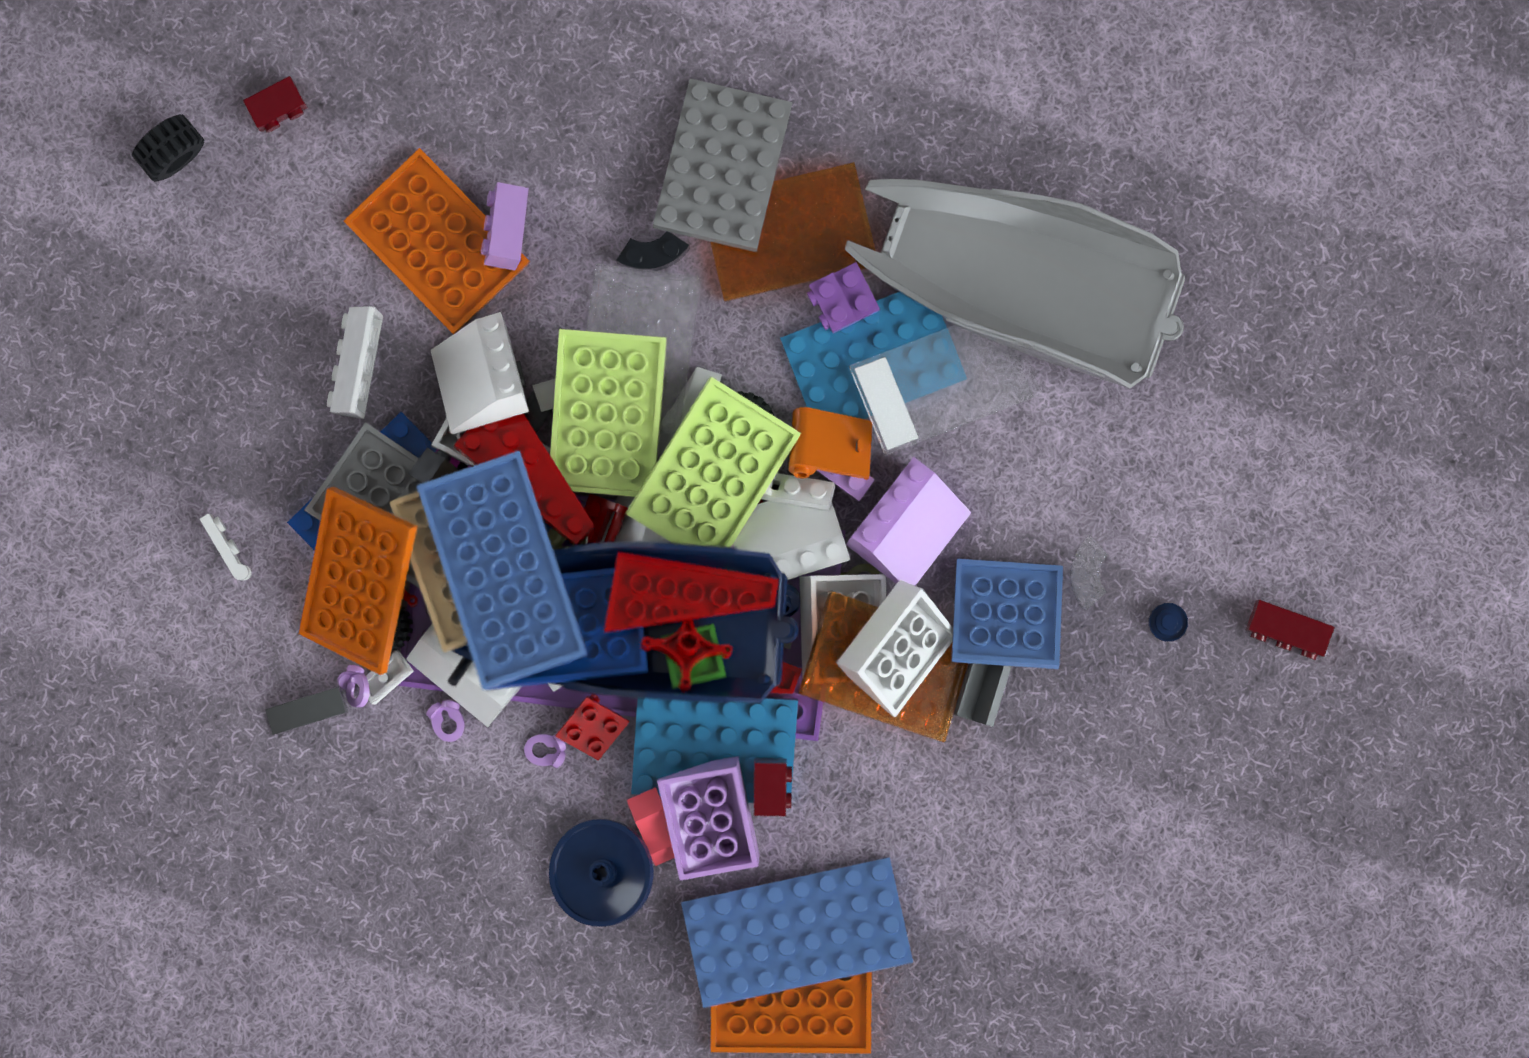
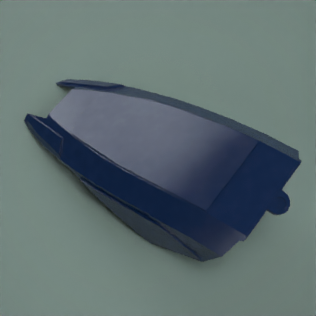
[451,541,798,703]

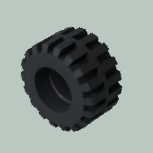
[132,114,205,182]

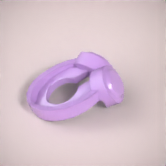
[337,665,369,708]
[426,700,465,742]
[524,734,566,768]

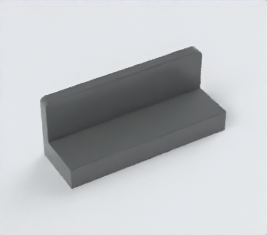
[954,663,1012,727]

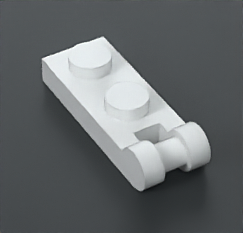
[761,473,835,510]
[200,514,252,581]

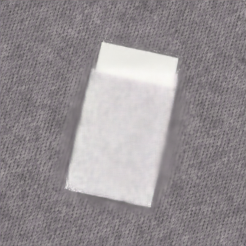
[849,325,1042,456]

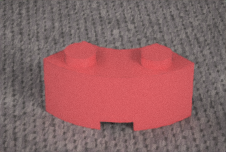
[626,787,674,866]

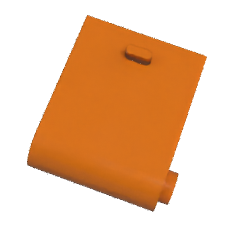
[788,407,873,480]

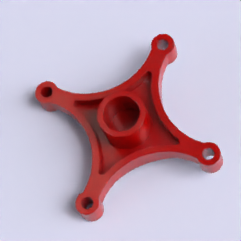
[640,620,733,692]

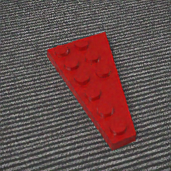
[454,414,594,545]
[604,552,779,633]

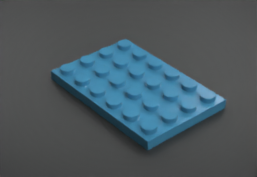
[780,292,967,419]
[631,697,798,803]

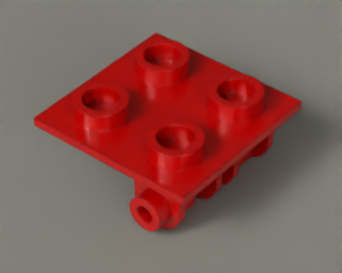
[555,694,630,761]

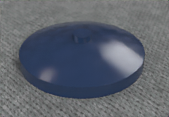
[549,819,654,927]

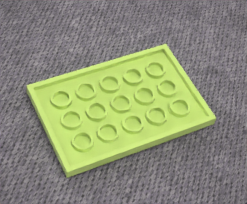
[550,329,667,497]
[625,377,801,547]

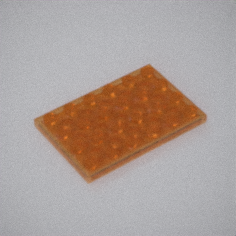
[710,162,876,302]
[798,591,968,743]

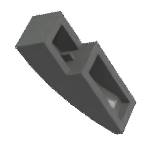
[265,687,348,735]

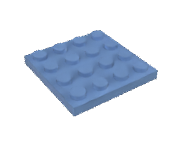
[951,559,1063,669]

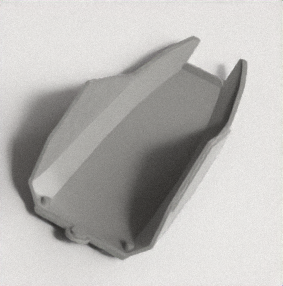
[845,179,1185,388]

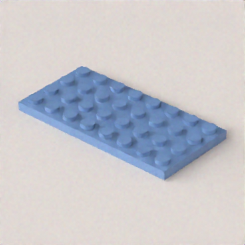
[417,451,587,690]
[681,857,913,1008]

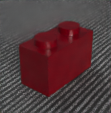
[243,76,308,133]
[754,758,792,816]

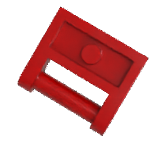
[584,493,628,544]

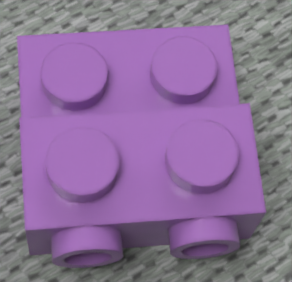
[807,262,880,334]

